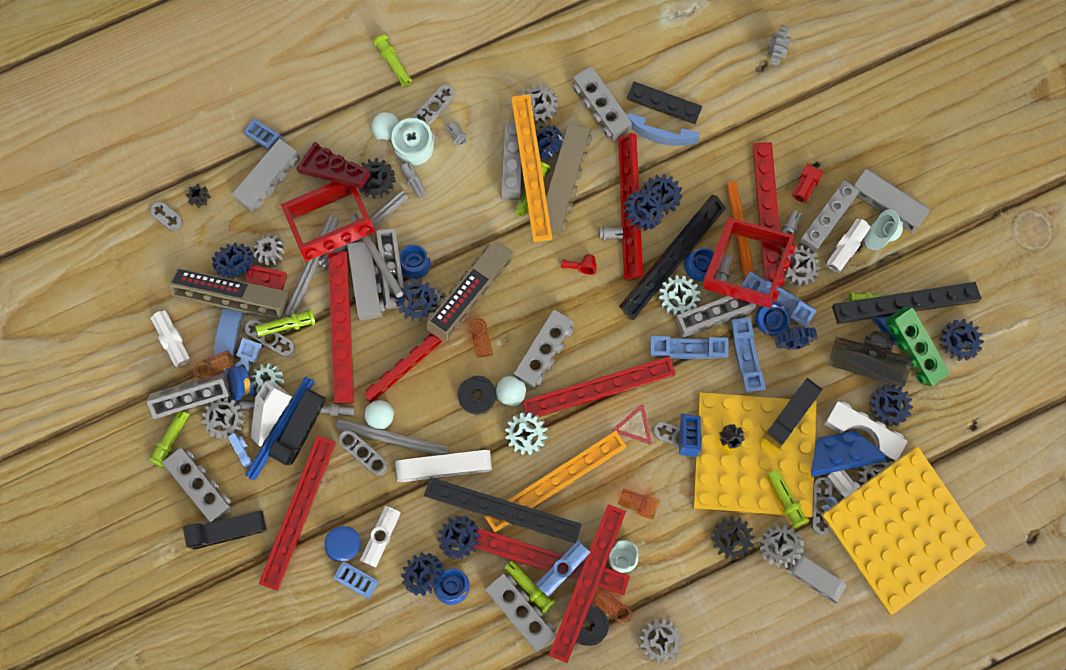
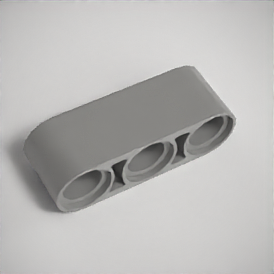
[339,431,388,476]
[787,554,847,603]

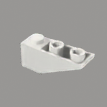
[250,381,292,446]

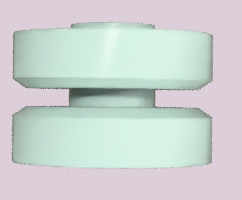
[391,118,434,165]

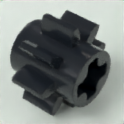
[186,184,211,208]
[719,424,745,449]

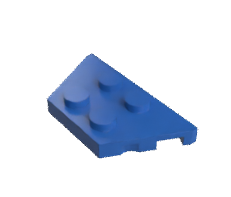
[811,431,886,477]

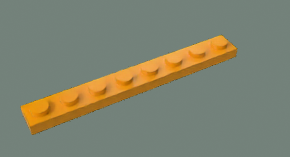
[511,94,552,242]
[484,431,627,533]

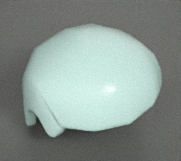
[371,112,399,140]
[496,376,526,407]
[365,400,395,429]
[608,540,639,573]

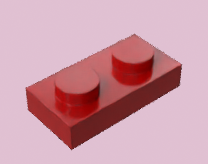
[245,265,287,291]

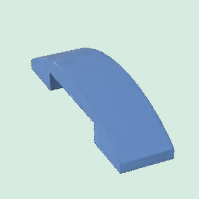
[627,113,700,146]
[741,271,817,327]
[212,308,244,376]
[731,317,766,393]
[651,336,729,359]

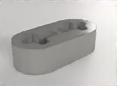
[150,202,183,232]

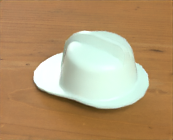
[864,209,903,250]

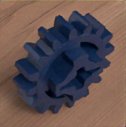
[535,124,563,161]
[644,174,683,215]
[623,189,664,231]
[212,243,254,278]
[396,279,437,321]
[940,319,984,361]
[774,326,818,350]
[869,384,913,427]
[437,516,481,560]
[401,552,445,596]

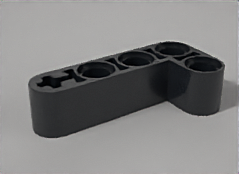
[763,378,823,449]
[268,389,326,465]
[183,511,267,549]

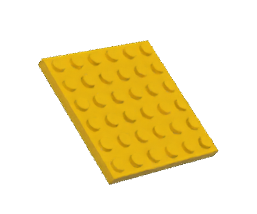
[693,392,816,518]
[821,447,986,615]

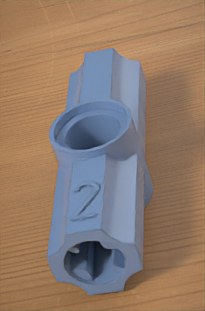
[536,540,591,596]

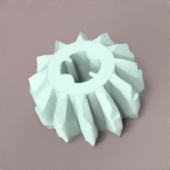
[251,363,284,393]

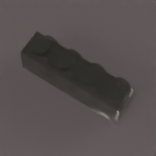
[828,336,913,387]

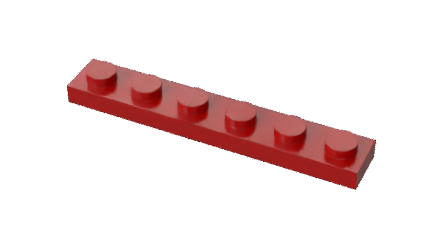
[364,328,458,403]

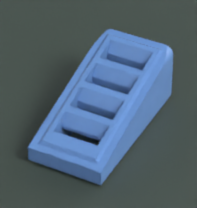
[243,119,285,151]
[333,561,379,599]

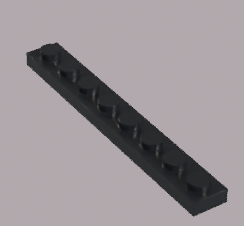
[619,194,726,320]
[832,282,982,324]
[424,477,582,543]

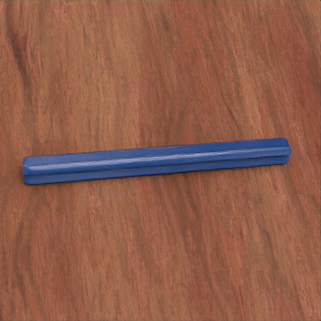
[246,377,314,480]

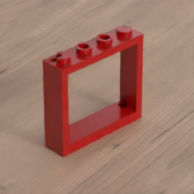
[280,182,375,262]
[704,217,796,308]

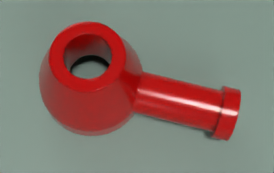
[561,254,597,275]

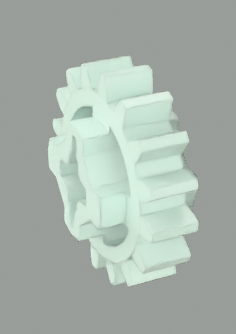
[659,275,700,317]
[505,412,548,455]

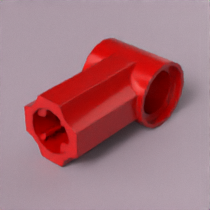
[792,163,824,203]

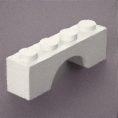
[823,401,908,462]

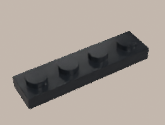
[627,81,702,125]

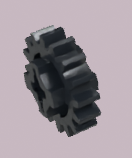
[359,158,396,199]
[711,516,755,560]

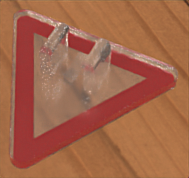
[612,403,653,445]

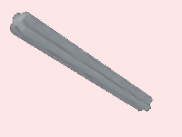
[319,190,408,269]
[284,215,338,317]
[336,419,449,455]

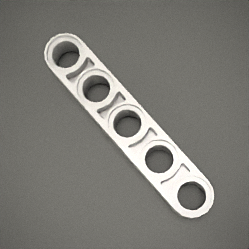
[395,450,492,482]

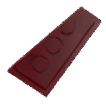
[296,142,370,189]

